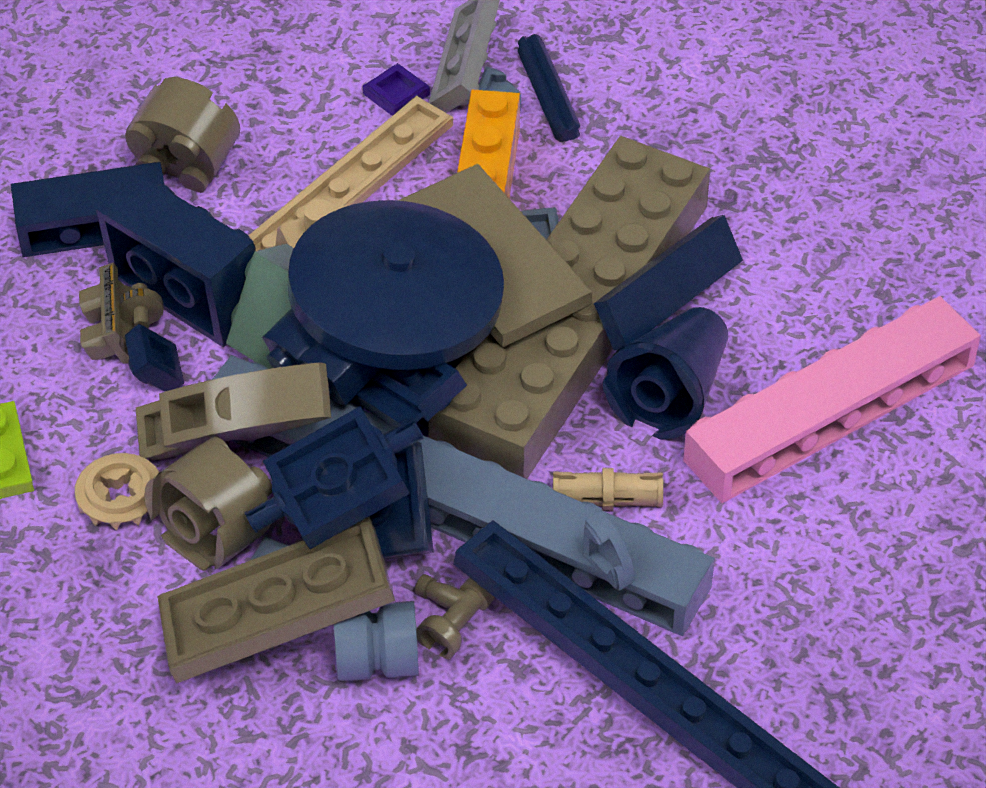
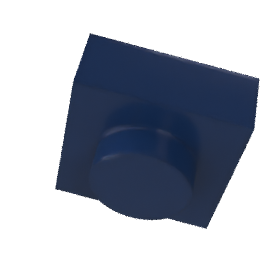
[125,323,184,392]

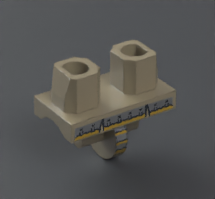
[79,263,164,364]

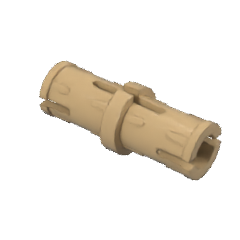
[553,468,663,511]

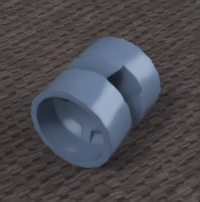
[334,601,419,682]

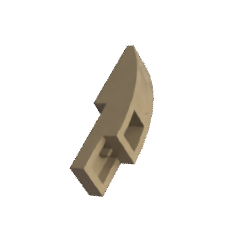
[135,362,332,461]

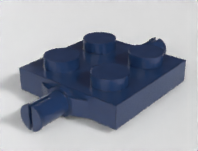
[244,406,424,549]

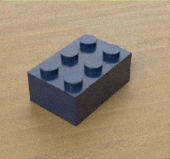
[96,174,256,348]

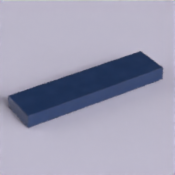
[594,215,743,351]

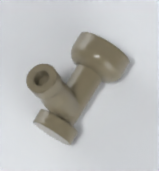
[415,574,494,660]

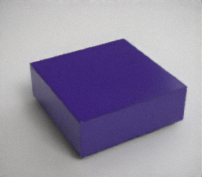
[363,63,430,116]

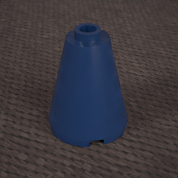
[603,307,728,440]

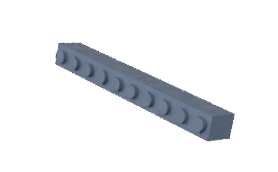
[213,355,715,637]

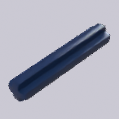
[518,34,580,142]

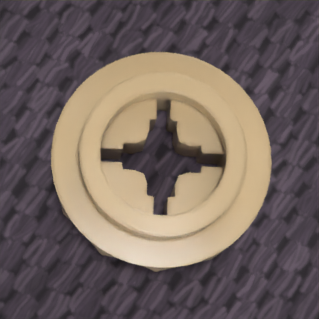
[75,453,159,531]

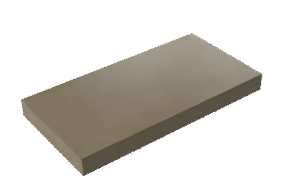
[397,164,592,348]
[157,517,395,684]

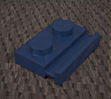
[352,363,467,428]

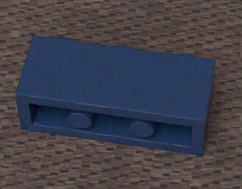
[11,162,165,258]

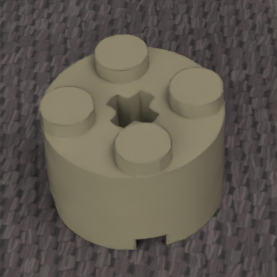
[125,77,240,193]
[144,436,272,571]

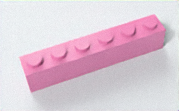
[683,296,981,503]

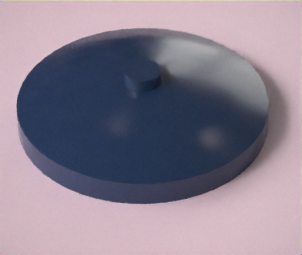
[287,200,504,370]

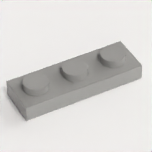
[429,0,500,113]

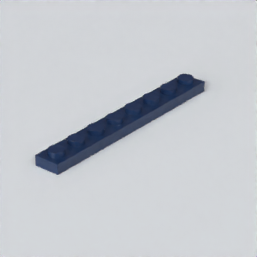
[453,520,840,788]

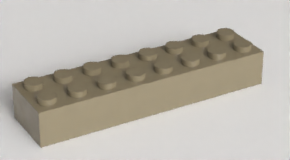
[428,135,710,479]

